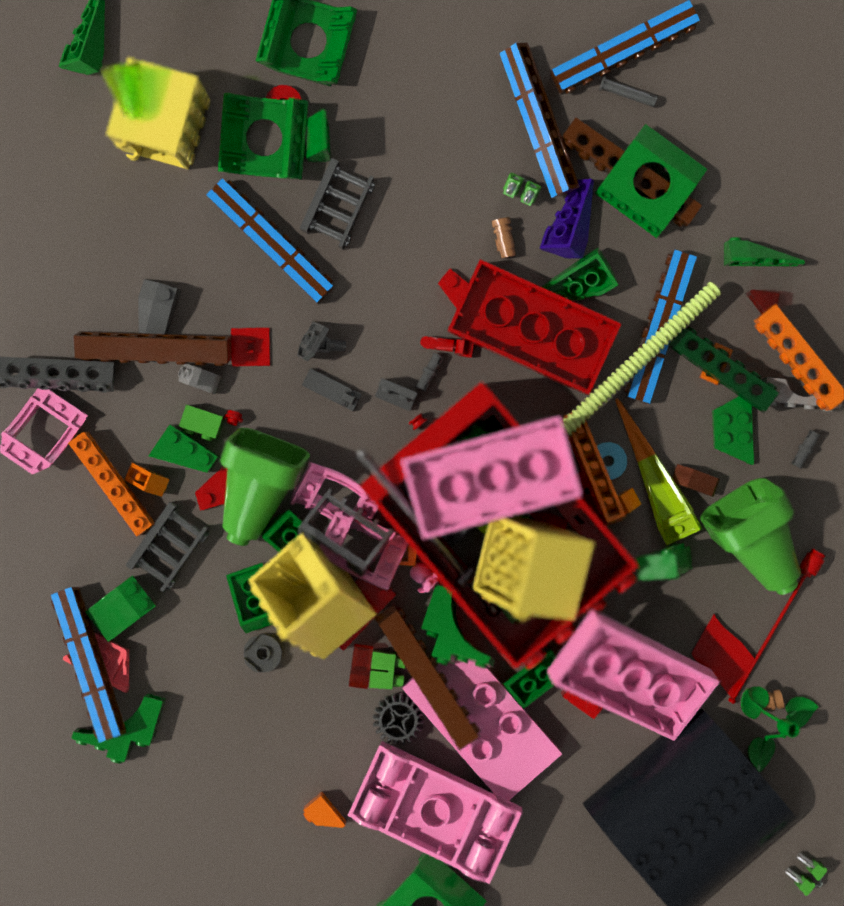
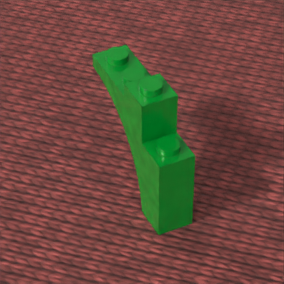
[421,585,495,669]
[71,693,166,764]

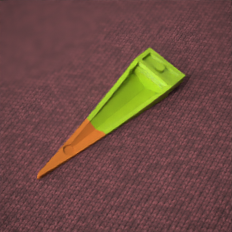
[615,398,702,545]

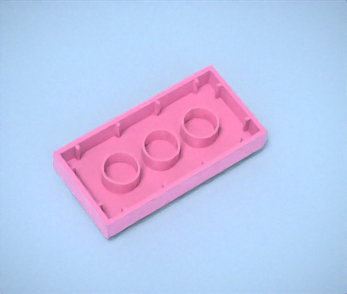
[402,416,581,539]
[547,610,720,741]
[402,659,562,801]

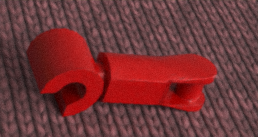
[420,336,474,358]

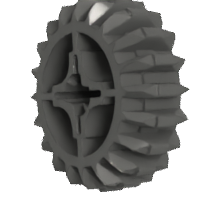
[373,693,424,746]

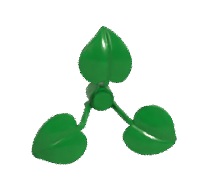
[741,686,819,772]

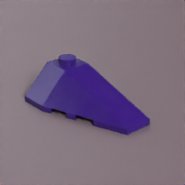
[540,179,594,259]

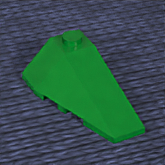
[58,0,105,75]
[724,237,805,267]
[541,247,619,301]
[261,510,303,553]

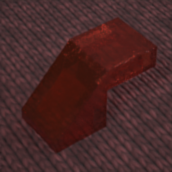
[349,644,374,689]

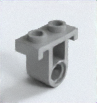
[178,364,222,394]

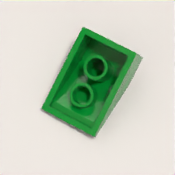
[304,110,331,162]
[226,563,273,634]
[85,575,156,642]

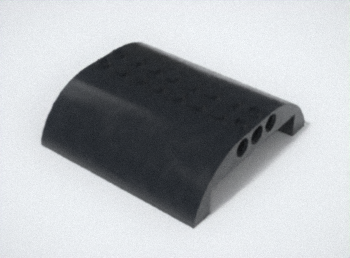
[582,707,798,906]

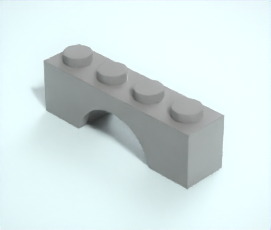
[761,377,844,412]

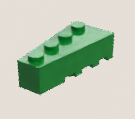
[636,543,693,581]

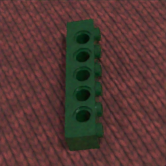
[669,326,779,414]

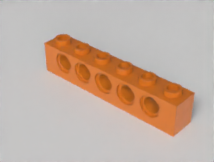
[753,304,844,411]
[561,413,626,527]
[68,432,155,537]

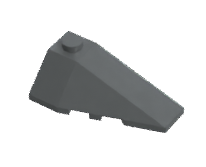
[138,279,181,364]

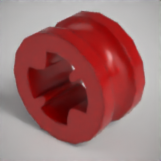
[409,413,427,430]

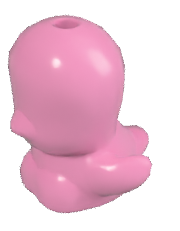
[410,563,440,593]

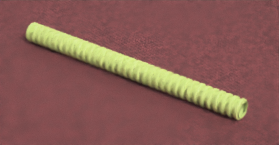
[562,282,721,436]

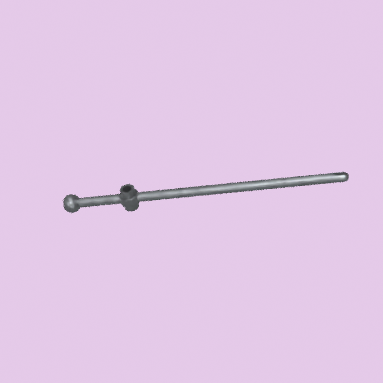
[357,450,501,617]

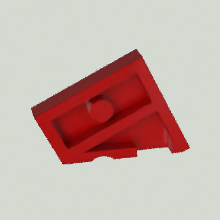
[195,466,227,511]

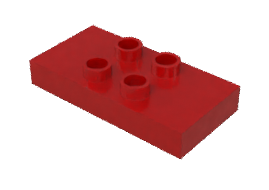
[447,259,621,396]

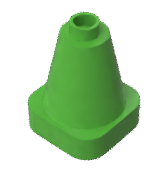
[220,428,310,546]
[700,478,801,595]

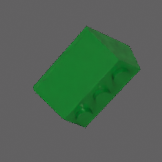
[503,648,557,709]

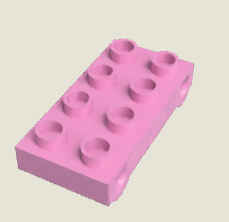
[348,741,523,884]

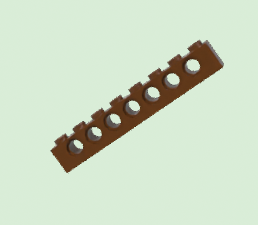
[562,117,702,227]

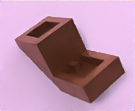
[672,464,720,497]

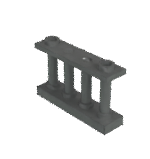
[300,158,376,250]
[125,502,210,592]

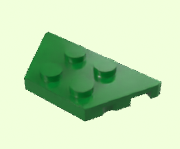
[712,396,754,465]

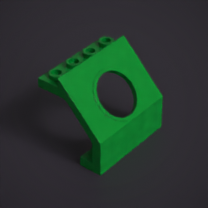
[255,0,357,87]
[218,93,308,179]
[595,124,707,238]
[376,853,487,906]

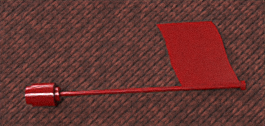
[691,548,825,704]

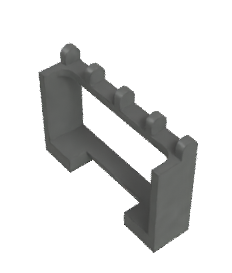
[298,488,395,577]

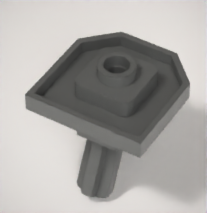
[297,321,347,361]

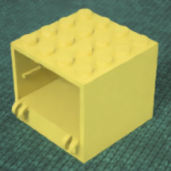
[106,57,211,170]
[473,516,594,620]
[249,534,376,660]

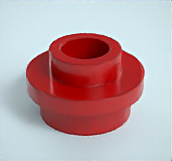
[224,410,243,426]

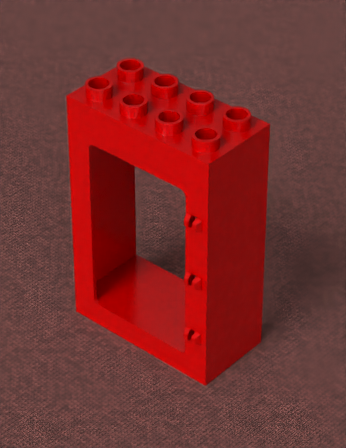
[360,382,638,670]

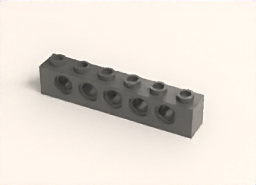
[0,357,115,393]

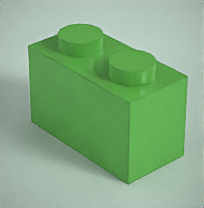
[179,405,225,441]

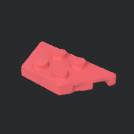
[62,633,129,693]

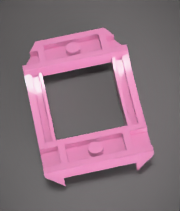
[0,388,88,474]
[290,461,378,531]
[320,510,408,590]

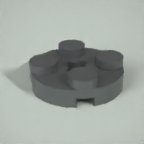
[244,633,283,672]

